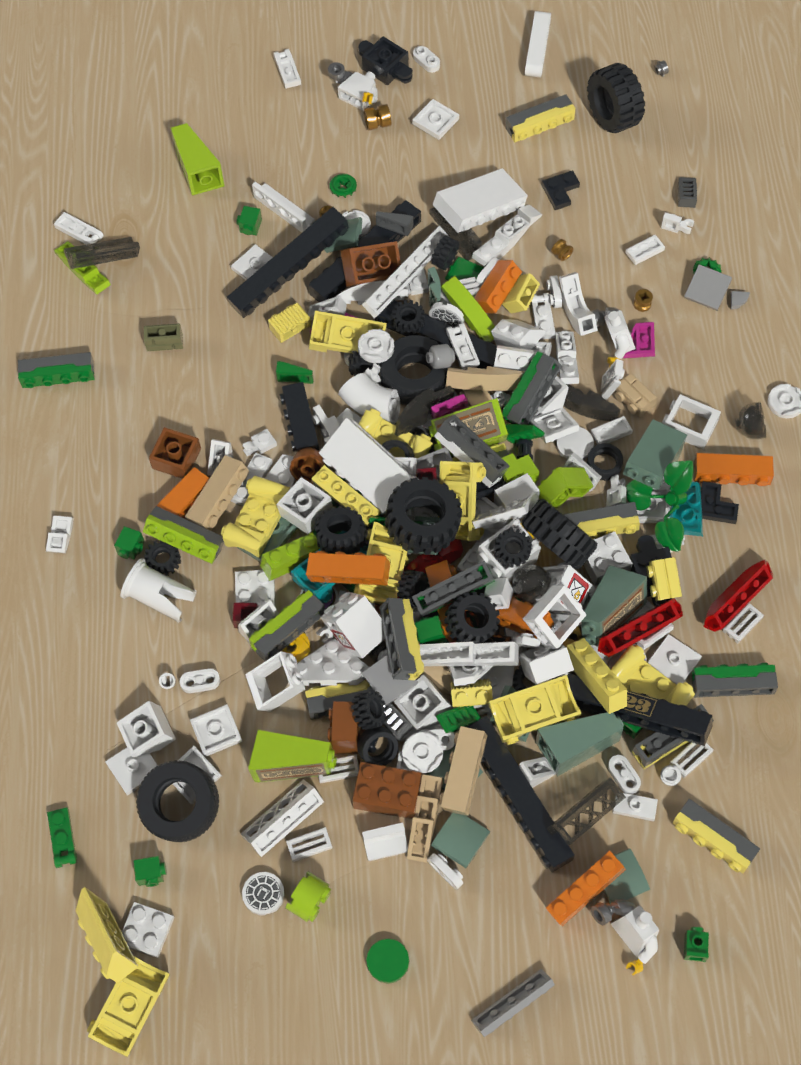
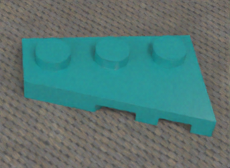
[670,482,703,537]

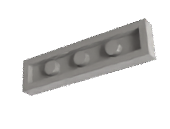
[471,969,555,1037]

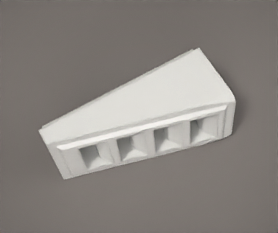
[308,296,347,320]

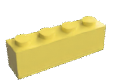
[567,638,627,714]

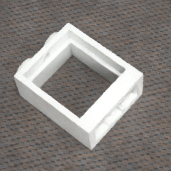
[662,394,721,450]
[523,585,586,649]
[245,651,305,712]

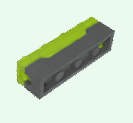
[143,506,224,564]
[249,590,325,661]

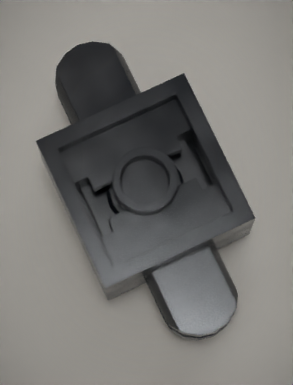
[358,36,413,85]
[630,535,672,607]

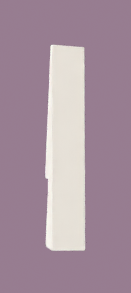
[420,642,519,666]

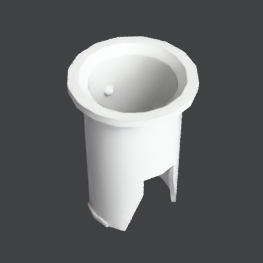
[120,558,197,623]

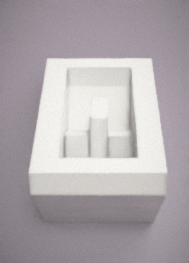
[207,439,234,476]
[519,757,556,788]

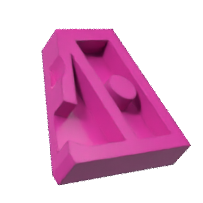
[622,322,655,359]
[431,394,468,419]

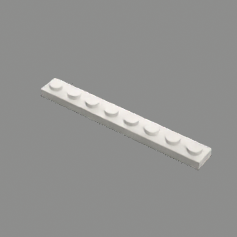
[362,226,449,318]

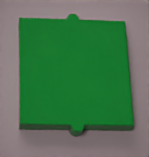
[445,257,484,290]

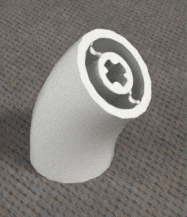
[338,373,400,424]

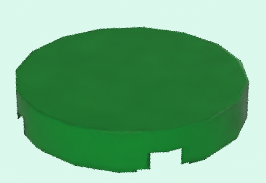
[366,939,410,984]

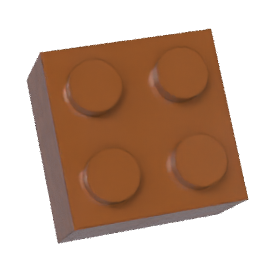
[149,427,201,479]
[328,701,359,754]

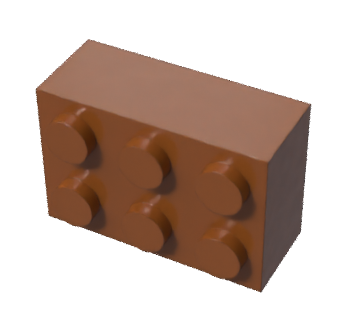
[340,241,401,287]
[352,762,422,819]

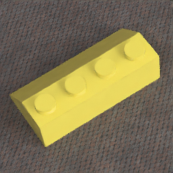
[76,887,138,983]

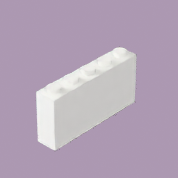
[433,168,528,233]
[319,418,419,515]

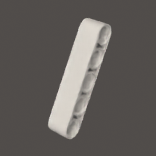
[525,11,551,78]

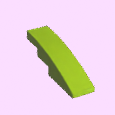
[54,241,111,295]
[441,276,495,342]

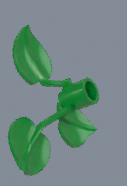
[626,460,693,552]

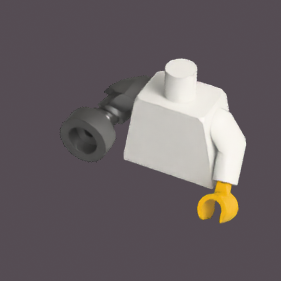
[328,62,378,111]
[591,307,636,367]
[591,899,659,975]

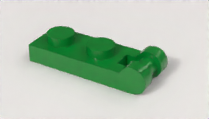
[47,807,77,868]

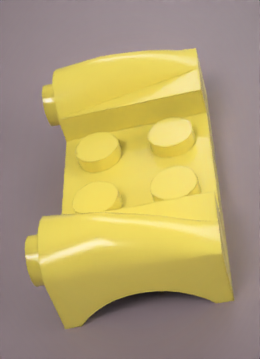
[309,311,387,354]
[359,408,433,477]
[438,461,486,541]
[221,476,290,558]
[354,522,407,605]
[611,645,695,706]
[488,675,581,745]
[87,956,170,1058]

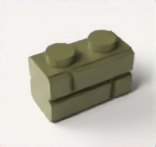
[144,323,183,351]

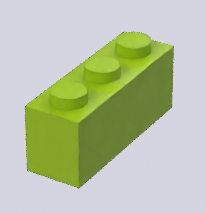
[260,533,320,581]

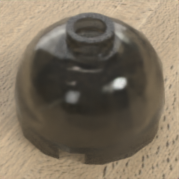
[736,402,767,440]
[512,564,551,604]

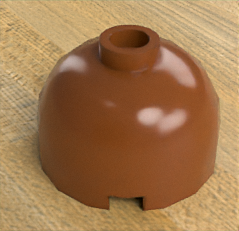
[290,448,328,485]

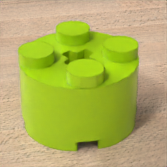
[285,871,331,922]

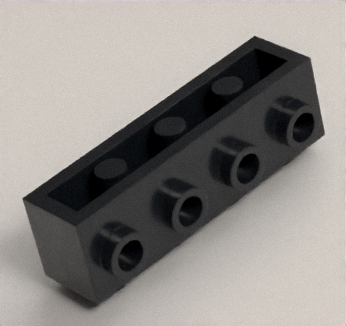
[279,382,319,452]

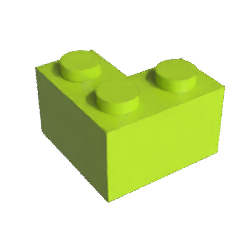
[502,453,539,484]
[537,467,594,508]

